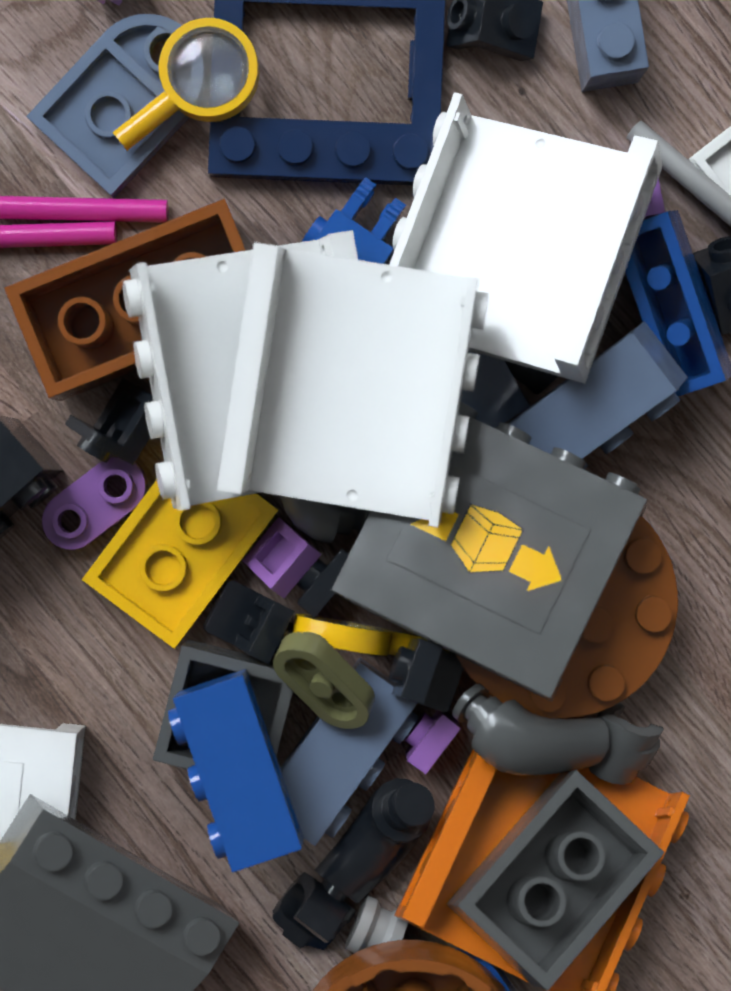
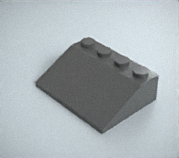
[0,794,240,991]

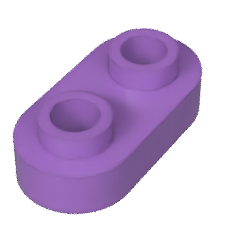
[42,457,148,550]

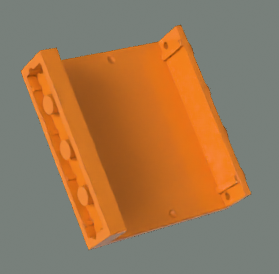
[394,749,690,991]

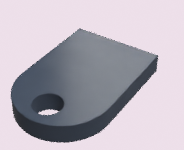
[26,14,207,198]

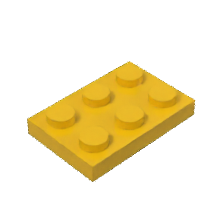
[82,480,279,649]

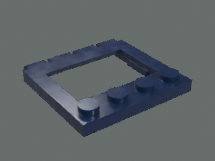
[208,0,445,186]

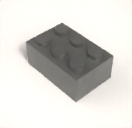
[446,770,665,991]

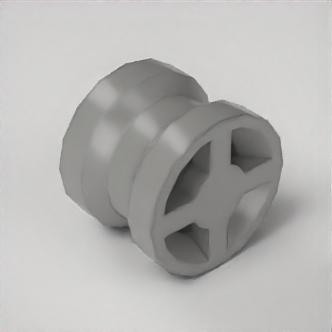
[345,895,408,953]

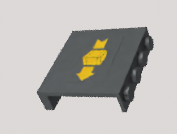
[331,402,647,702]

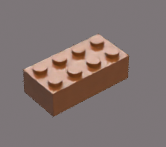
[4,198,246,401]

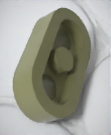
[273,632,375,729]

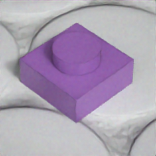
[242,517,321,598]
[404,710,461,775]

